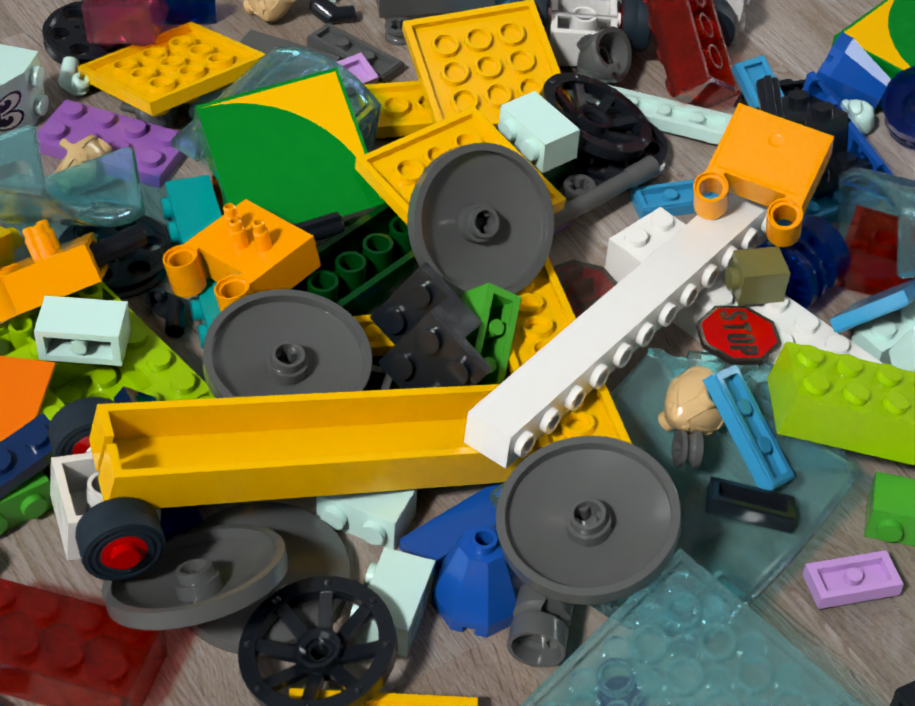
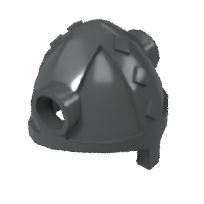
[577,26,632,86]

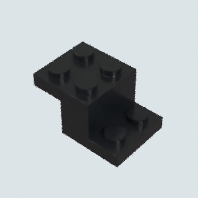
[755,90,871,199]
[370,262,493,389]

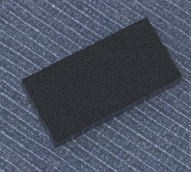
[706,477,796,534]

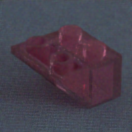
[82,0,169,47]

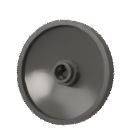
[407,143,554,299]
[202,289,372,398]
[496,436,681,605]
[188,502,350,654]
[102,524,289,630]

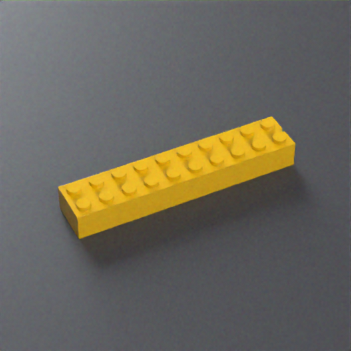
[89,384,540,509]

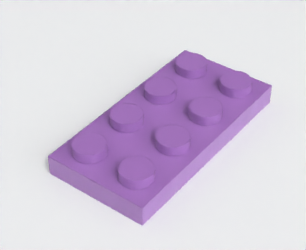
[30,99,192,188]

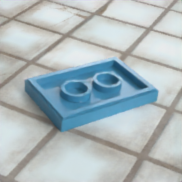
[829,278,915,333]

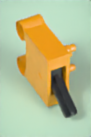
[0,219,147,323]

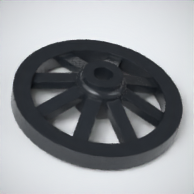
[539,73,652,161]
[238,576,398,706]

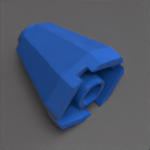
[816,32,894,110]
[431,524,525,637]

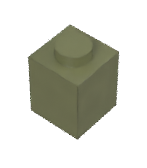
[725,246,790,306]

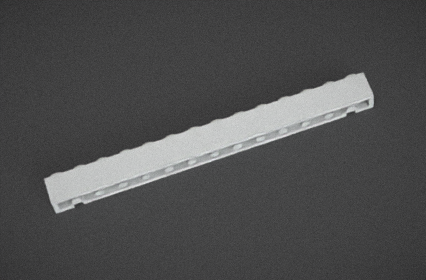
[464,193,777,469]

